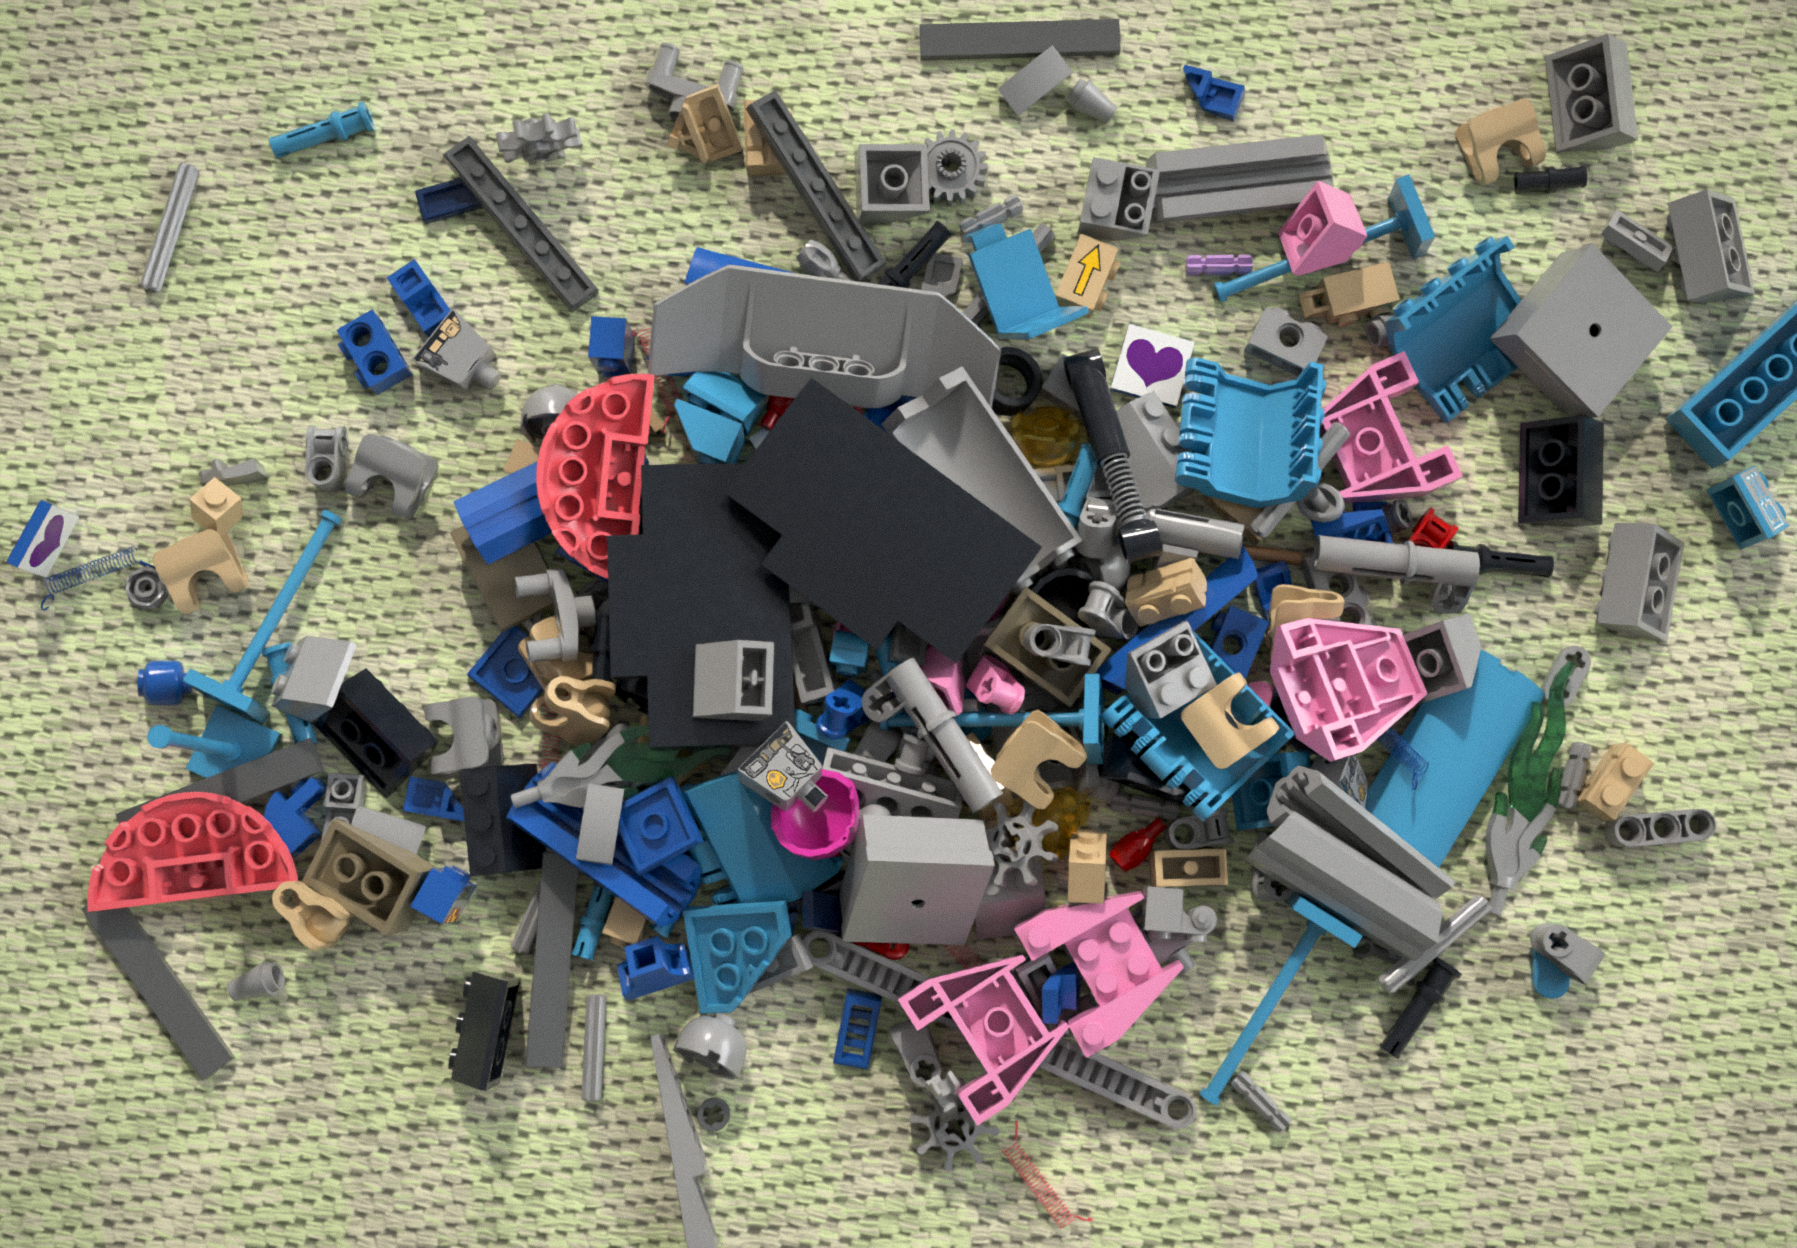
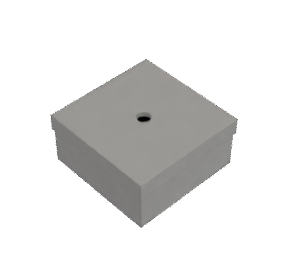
[1490,243,1673,418]
[839,815,995,945]

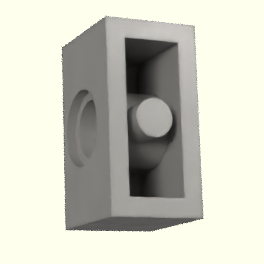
[1244,307,1328,376]

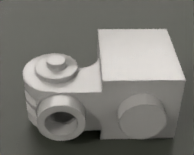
[1140,886,1217,942]

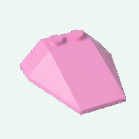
[1270,618,1428,762]

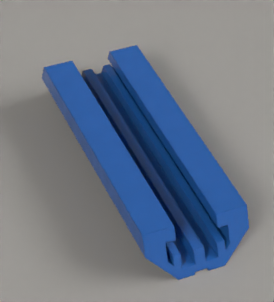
[453,455,649,565]
[1095,546,1258,695]
[506,762,702,928]

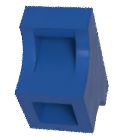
[617,936,694,1001]

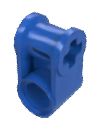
[816,679,870,739]

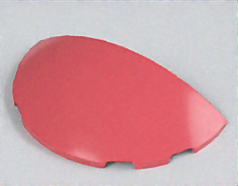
[536,374,655,579]
[87,792,298,912]

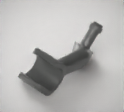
[1353,931,1415,986]

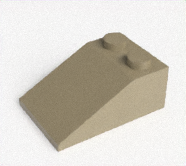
[450,526,553,632]
[983,586,1112,707]
[302,819,437,936]

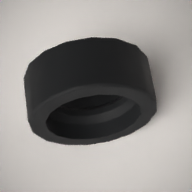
[992,346,1042,416]

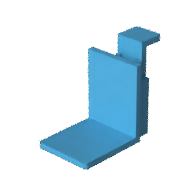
[962,223,1089,339]

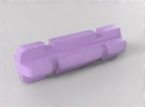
[1185,255,1253,275]

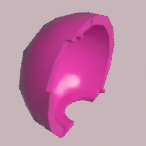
[771,769,859,860]

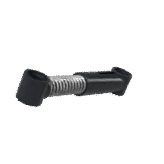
[1063,348,1163,564]

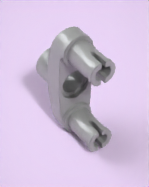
[645,43,744,120]
[514,568,596,663]

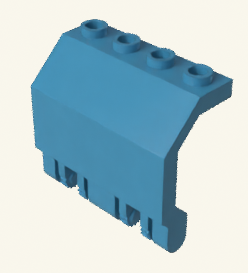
[1385,236,1521,423]
[1175,358,1326,508]
[1100,632,1296,822]
[679,770,844,905]

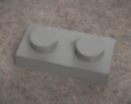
[1600,209,1674,272]
[749,934,813,993]

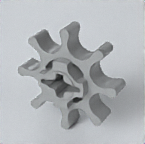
[496,114,582,165]
[985,800,1059,887]
[910,1078,999,1171]

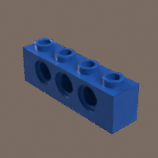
[1206,605,1269,680]

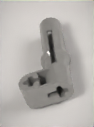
[1077,497,1245,559]
[1313,535,1480,614]
[862,658,1003,813]

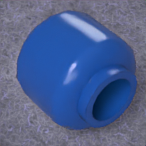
[137,660,192,706]

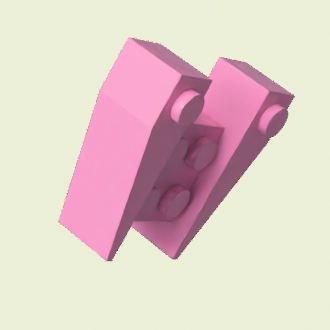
[1320,351,1463,503]
[1014,891,1184,1058]
[898,955,1069,1126]

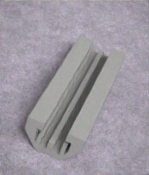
[1146,134,1334,223]
[1267,766,1456,899]
[1244,811,1443,961]

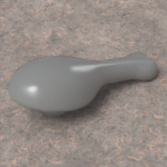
[1296,483,1344,523]

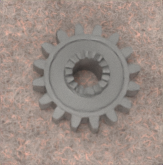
[925,129,988,206]

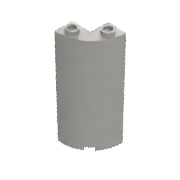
[881,366,1083,595]

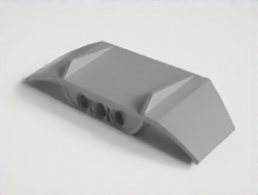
[648,265,1001,408]

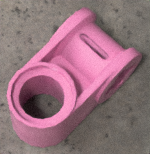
[966,654,1025,715]

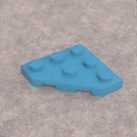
[683,901,792,1014]

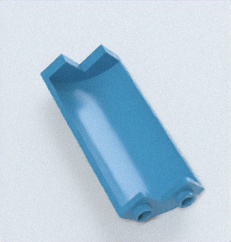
[1365,650,1545,868]

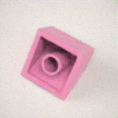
[1278,181,1367,276]

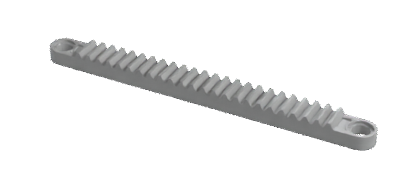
[803,930,1196,1129]

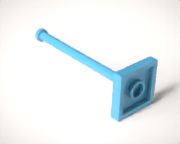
[1213,174,1435,303]
[183,510,342,725]
[880,674,1105,764]
[147,705,282,778]
[1199,892,1362,1106]

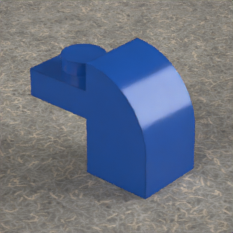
[264,777,327,857]

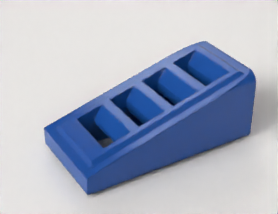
[1310,509,1390,540]
[833,988,882,1070]

